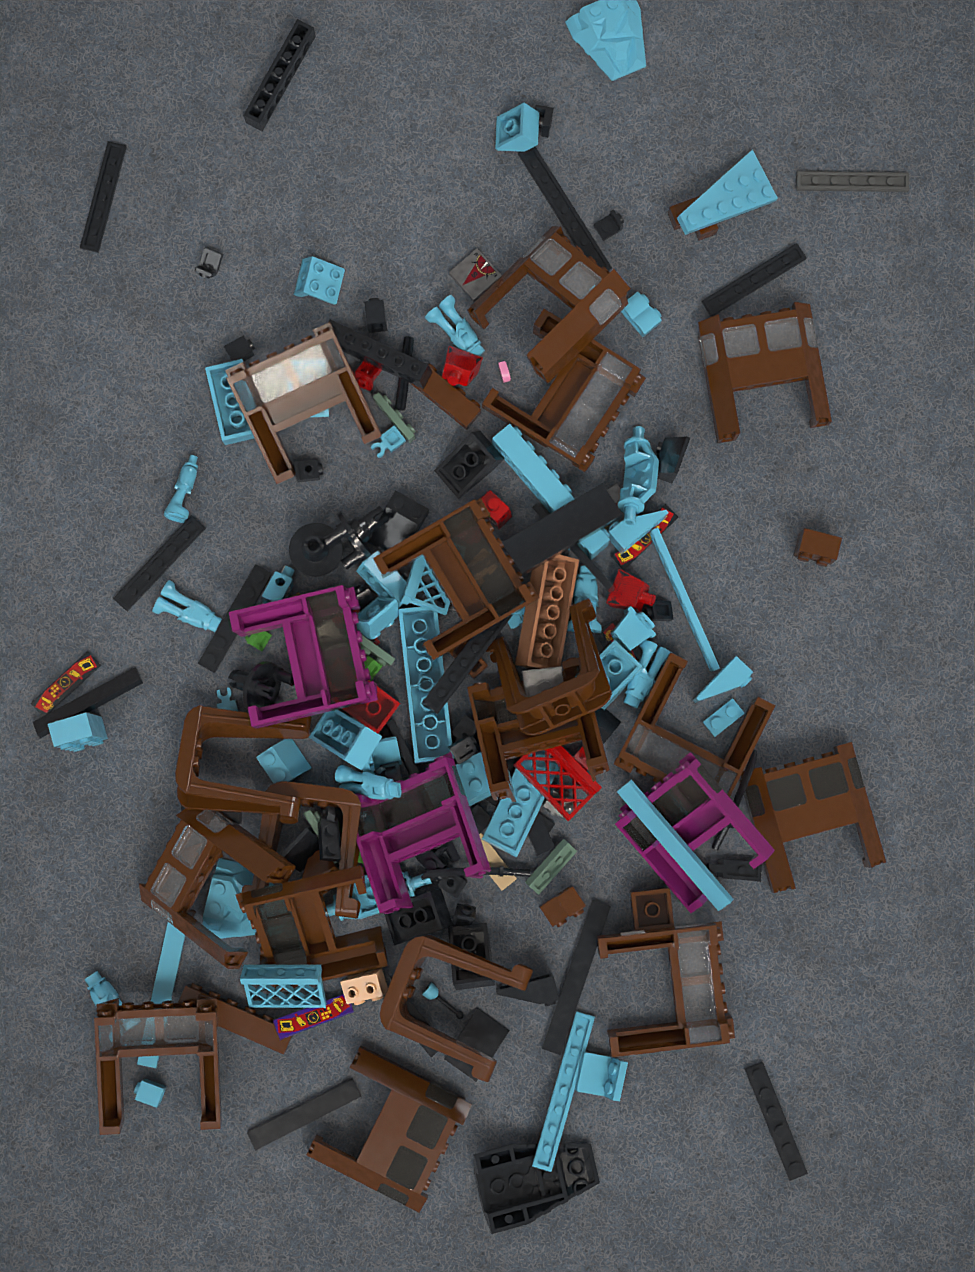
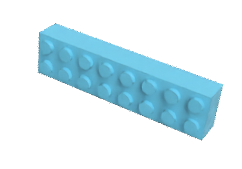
[492,424,610,560]
[398,605,454,764]

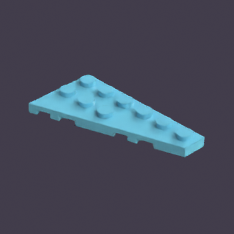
[677,149,778,235]

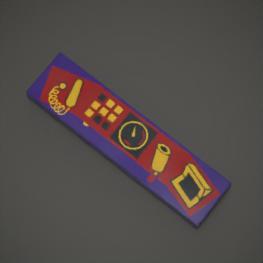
[273,994,354,1040]

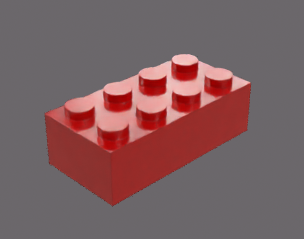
[327,658,401,734]

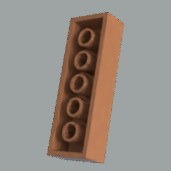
[515,554,579,669]

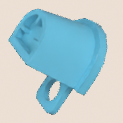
[610,606,656,651]

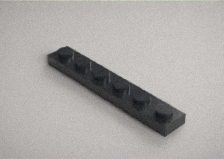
[198,564,272,673]
[745,1062,808,1181]

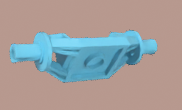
[617,426,659,526]
[326,871,432,921]

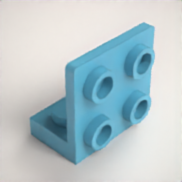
[294,256,345,305]
[362,737,402,774]
[575,1052,628,1102]

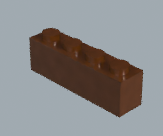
[410,363,481,430]

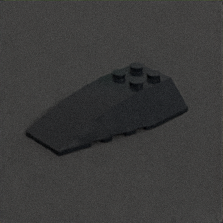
[473,1143,600,1234]

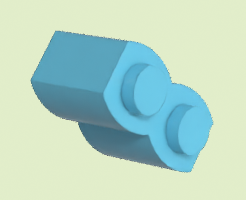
[621,292,662,337]

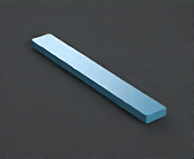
[649,527,720,672]
[617,779,734,911]
[137,914,185,1068]
[532,1011,595,1172]

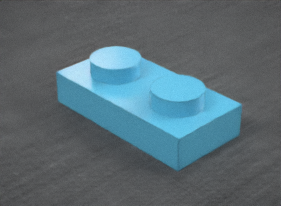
[702,698,745,737]

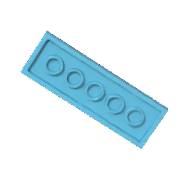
[481,750,558,857]

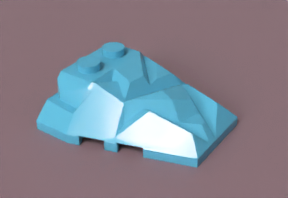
[565,0,646,81]
[202,858,287,939]

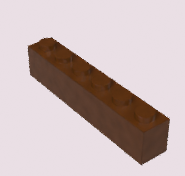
[178,983,293,1055]

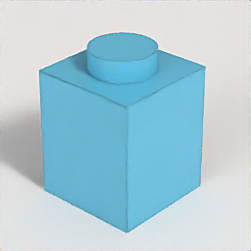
[134,1079,167,1108]

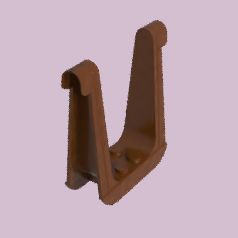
[485,598,612,736]
[175,705,312,824]
[241,781,367,919]
[380,935,533,1082]

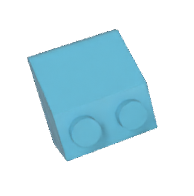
[495,103,539,152]
[356,596,399,639]
[256,739,311,783]

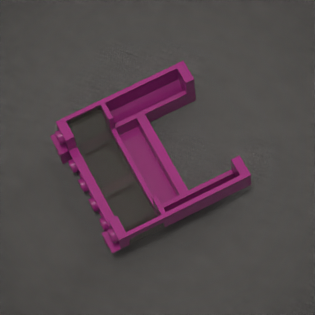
[229,585,378,728]
[356,752,491,914]
[615,752,775,913]

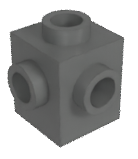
[542,784,573,817]

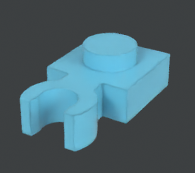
[371,425,406,458]
[217,687,238,711]

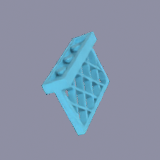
[401,543,467,615]
[240,965,327,1008]

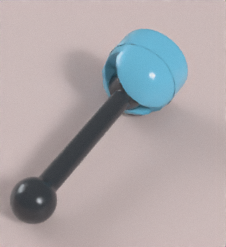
[422,982,464,1019]

